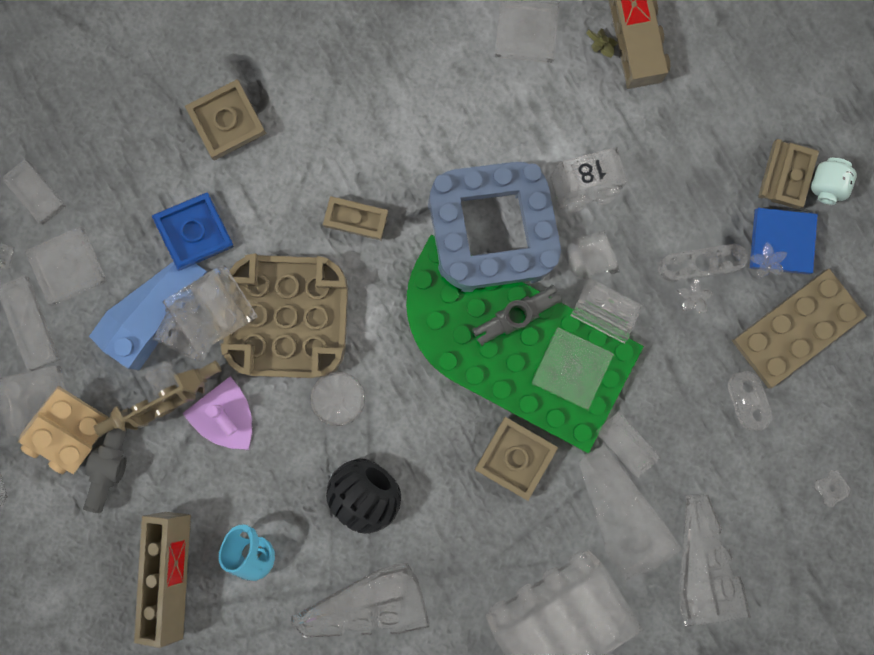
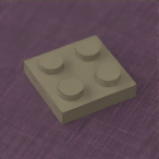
[185,79,267,161]
[474,417,558,501]

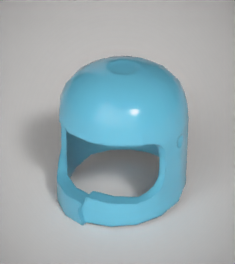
[219,524,275,581]

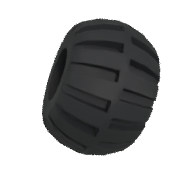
[326,459,401,534]

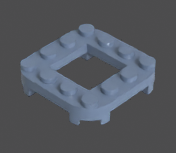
[428,162,561,292]

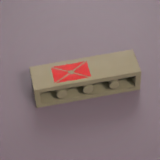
[608,0,670,89]
[134,512,191,648]

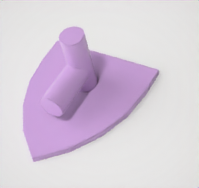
[182,376,252,450]

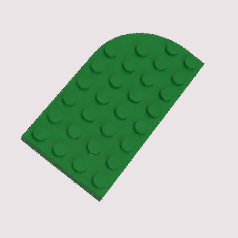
[406,234,644,453]

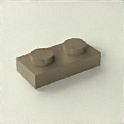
[323,196,389,241]

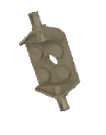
[94,360,222,437]

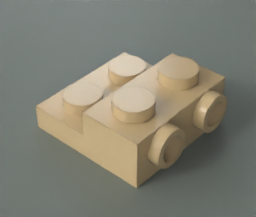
[18,386,109,474]

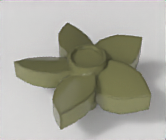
[586,28,618,58]

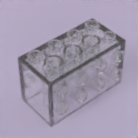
[486,550,643,655]

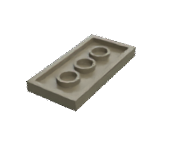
[731,269,866,388]

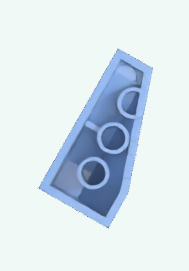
[89,262,208,370]

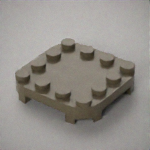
[221,253,348,378]

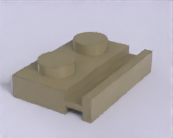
[758,139,819,210]

